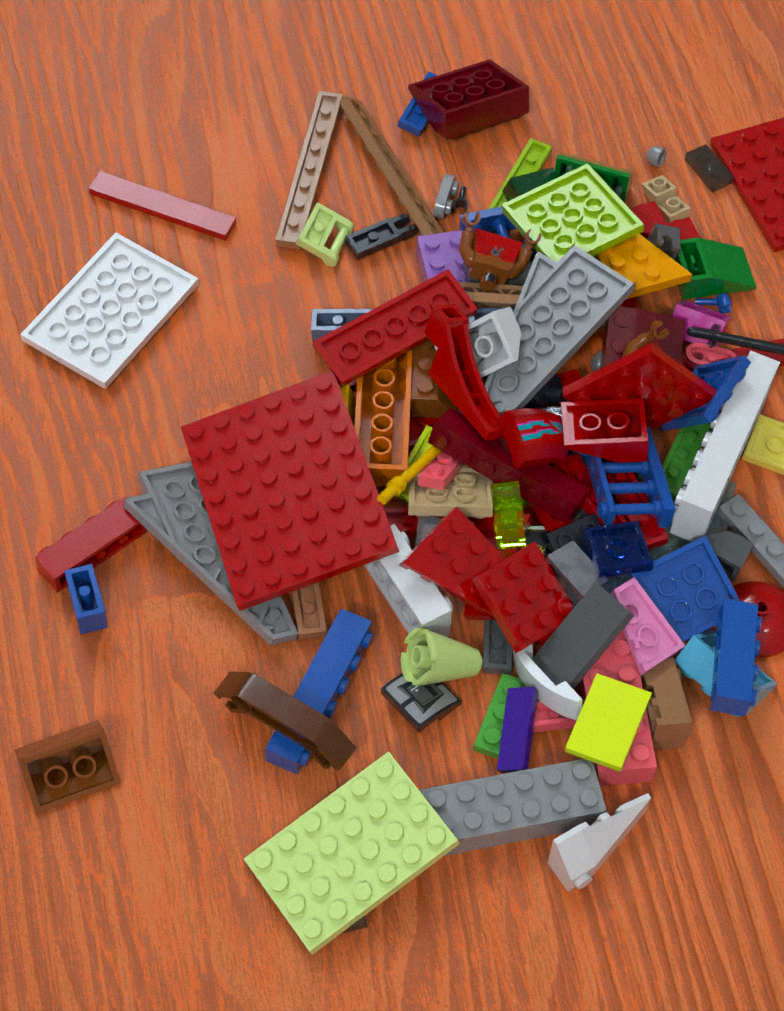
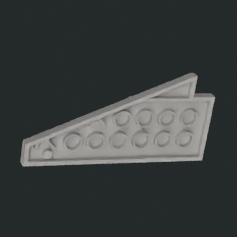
[484,245,635,416]
[123,462,298,646]

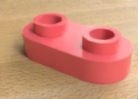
[685,342,737,369]

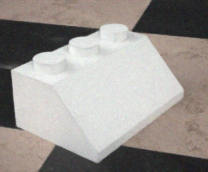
[434,307,521,378]

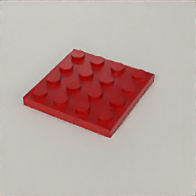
[563,343,716,430]

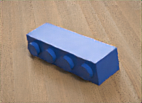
[710,598,762,717]

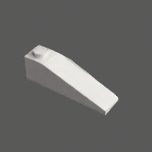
[548,793,651,892]

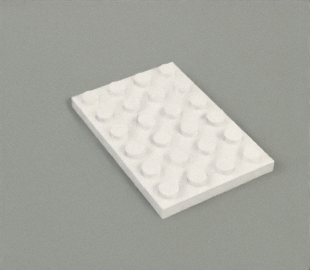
[20,233,199,389]

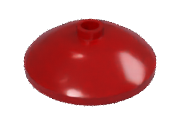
[733,581,784,658]

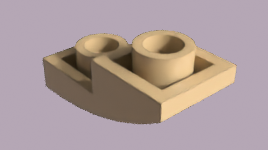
[642,175,691,223]

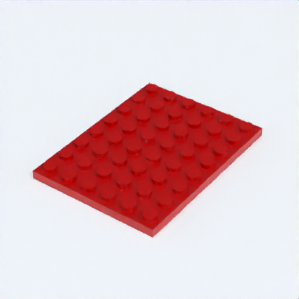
[181,371,399,611]

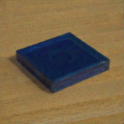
[583,521,654,578]

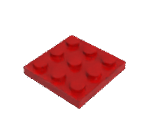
[471,541,574,653]

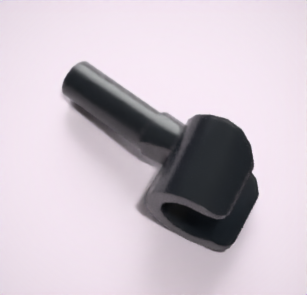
[452,186,468,214]

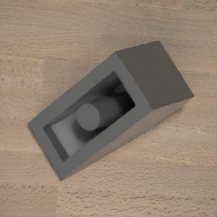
[691,531,754,582]

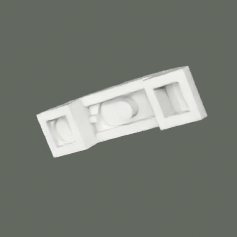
[512,644,582,721]

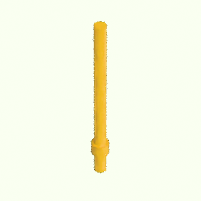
[377,446,442,505]

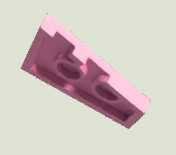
[611,577,685,676]

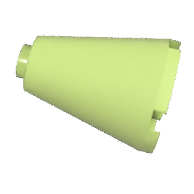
[401,628,483,686]

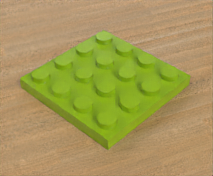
[501,163,644,263]

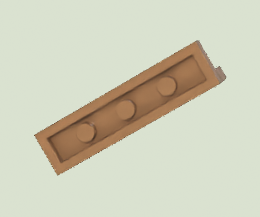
[458,282,523,308]

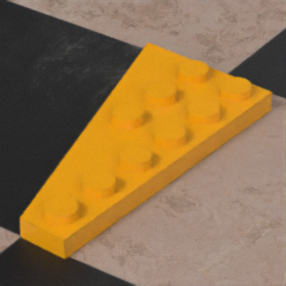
[593,234,692,299]

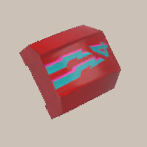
[497,408,569,470]

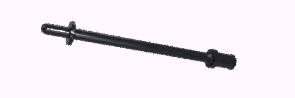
[687,324,784,355]

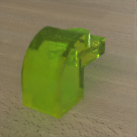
[491,481,526,549]

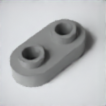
[433,174,459,219]

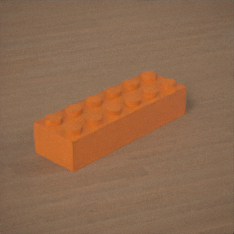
[354,349,413,486]

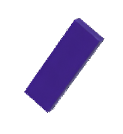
[497,687,538,774]

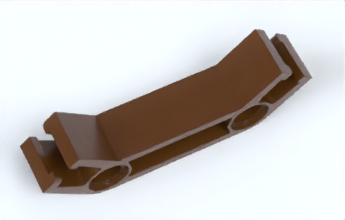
[213,671,357,770]

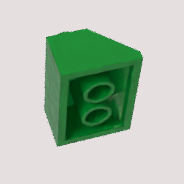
[555,153,634,203]

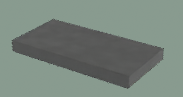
[532,582,635,689]

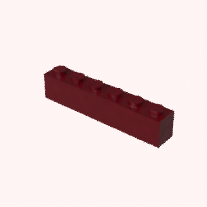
[427,408,590,525]

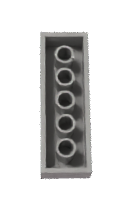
[419,759,607,856]

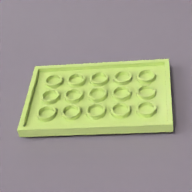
[244,751,460,955]

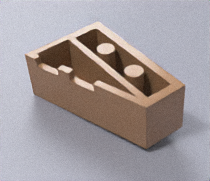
[641,657,692,750]

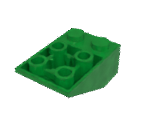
[675,237,756,300]

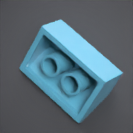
[675,630,777,717]

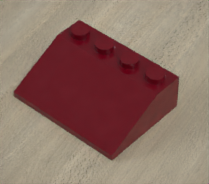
[408,59,529,140]
[600,306,685,369]

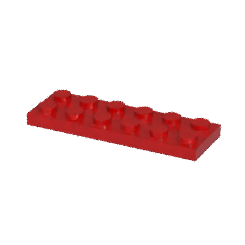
[313,269,478,387]

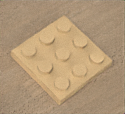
[408,464,493,519]

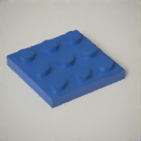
[659,355,751,431]
[629,535,740,642]

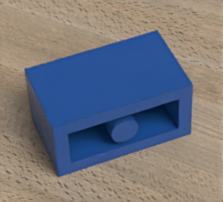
[64,564,108,635]

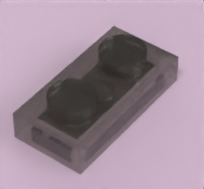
[685,144,734,193]

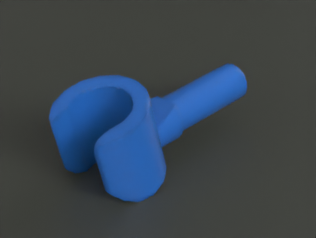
[695,293,732,314]

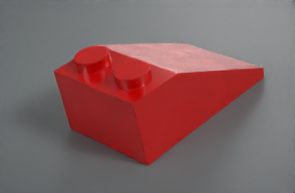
[561,398,648,463]

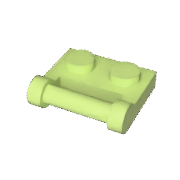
[296,202,355,267]

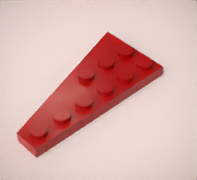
[399,506,557,646]

